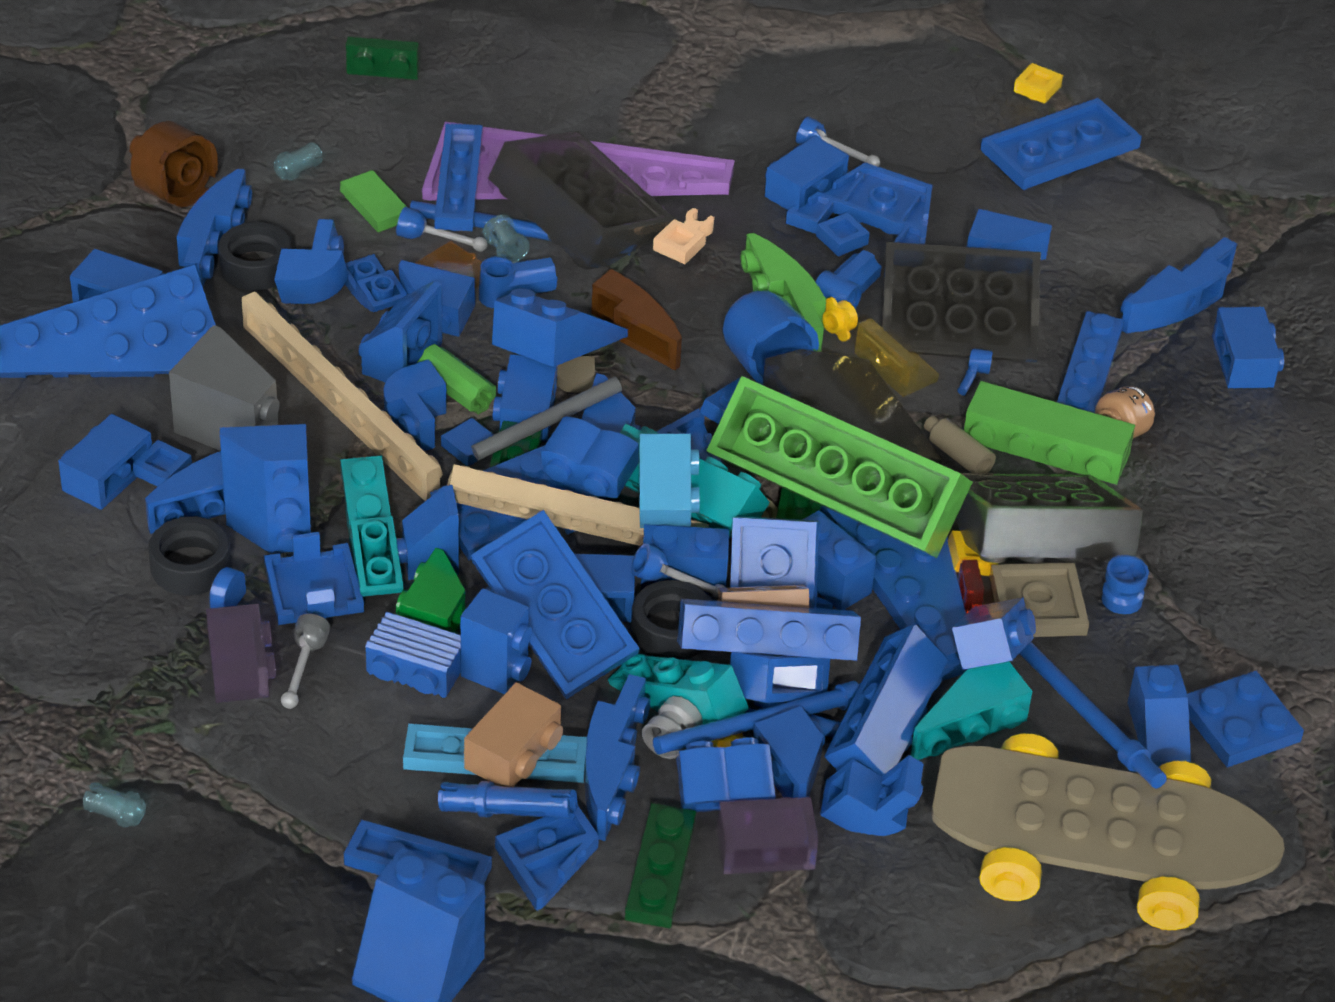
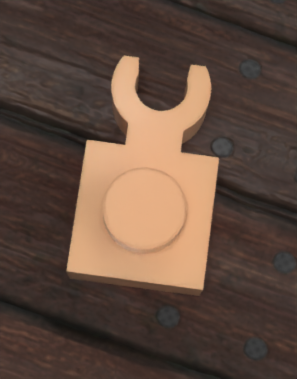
[653,208,714,264]

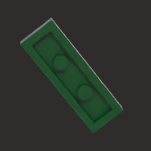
[625,803,696,929]

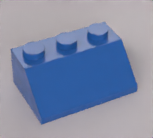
[220,424,311,553]

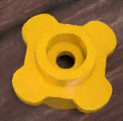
[822,297,858,342]

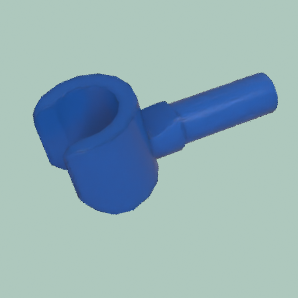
[957,349,993,395]

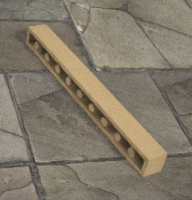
[448,464,709,546]

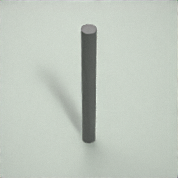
[471,377,622,461]

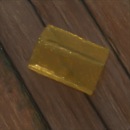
[855,318,939,397]

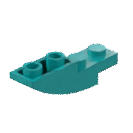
[340,455,404,597]

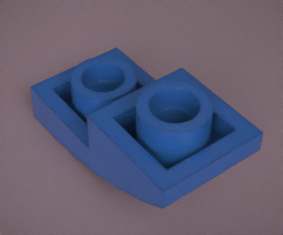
[345,254,408,312]

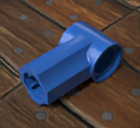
[816,250,882,309]
[478,257,557,308]

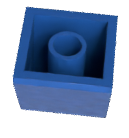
[352,847,485,1002]

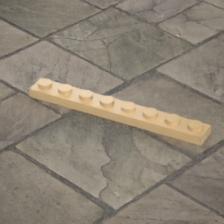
[242,291,442,501]

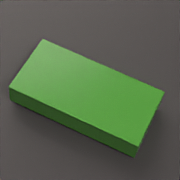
[340,170,407,232]

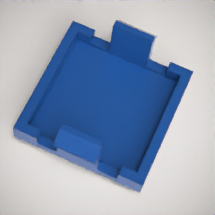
[264,532,364,625]

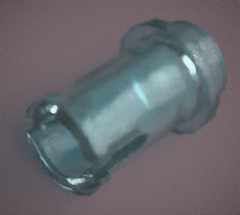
[274,142,323,181]
[83,782,146,828]

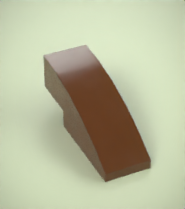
[591,269,682,371]

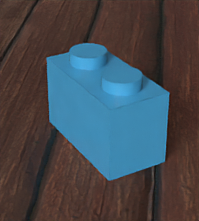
[640,434,699,528]

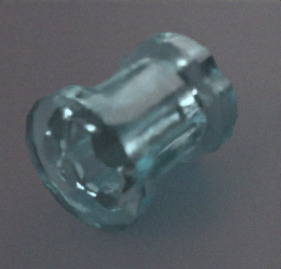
[482,214,529,263]

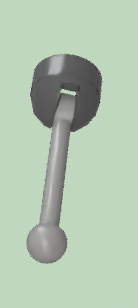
[281,614,331,709]

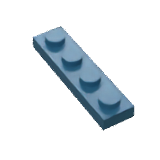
[403,724,587,783]

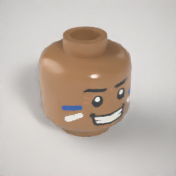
[1095,386,1155,439]

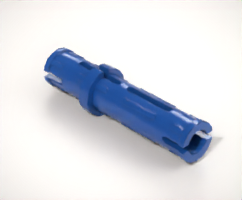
[438,781,577,819]

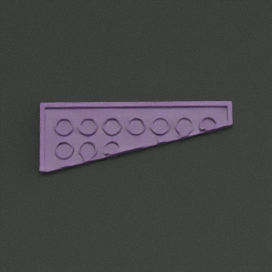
[422,122,735,200]

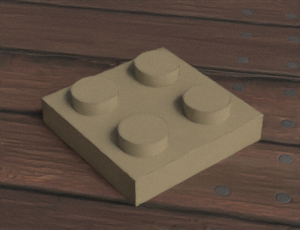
[989,563,1089,637]

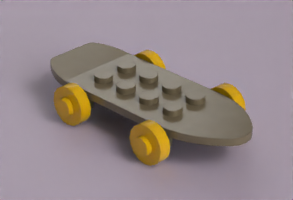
[931,733,1285,930]

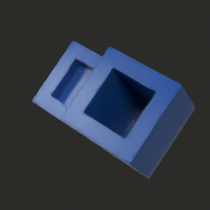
[275,219,349,304]
[384,359,446,451]
[820,755,924,836]

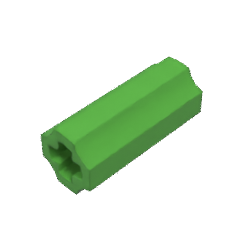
[417,344,496,415]

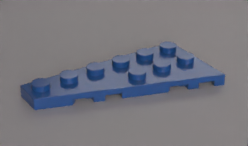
[0,265,216,378]
[821,506,967,681]

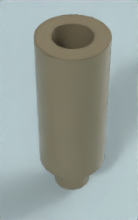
[924,416,996,478]

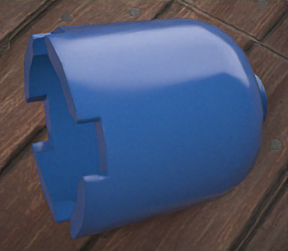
[722,290,819,388]

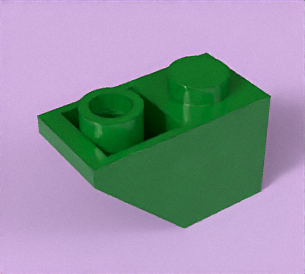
[396,548,465,633]

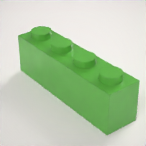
[964,381,1135,485]

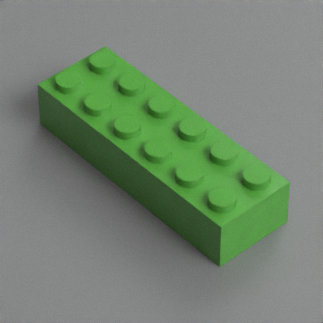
[706,376,973,558]

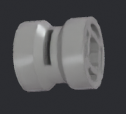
[642,696,703,759]

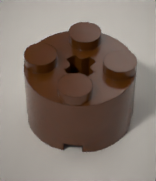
[129,120,218,207]

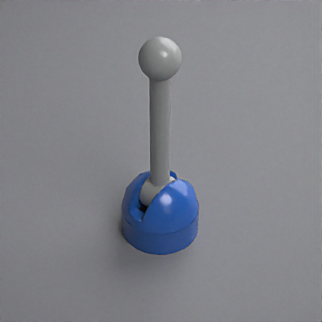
[796,116,880,167]
[396,207,488,252]
[631,544,726,601]

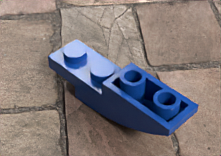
[177,169,252,287]
[1121,237,1237,333]
[145,451,226,534]
[585,674,651,841]

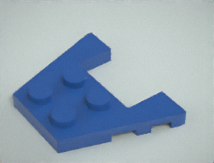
[786,163,932,270]

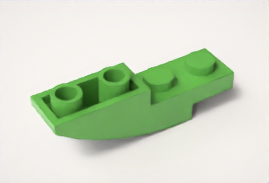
[741,233,826,358]

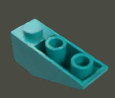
[608,654,749,725]
[910,661,1033,760]

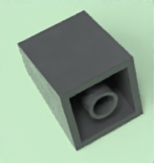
[169,325,280,451]

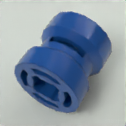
[1101,555,1149,615]

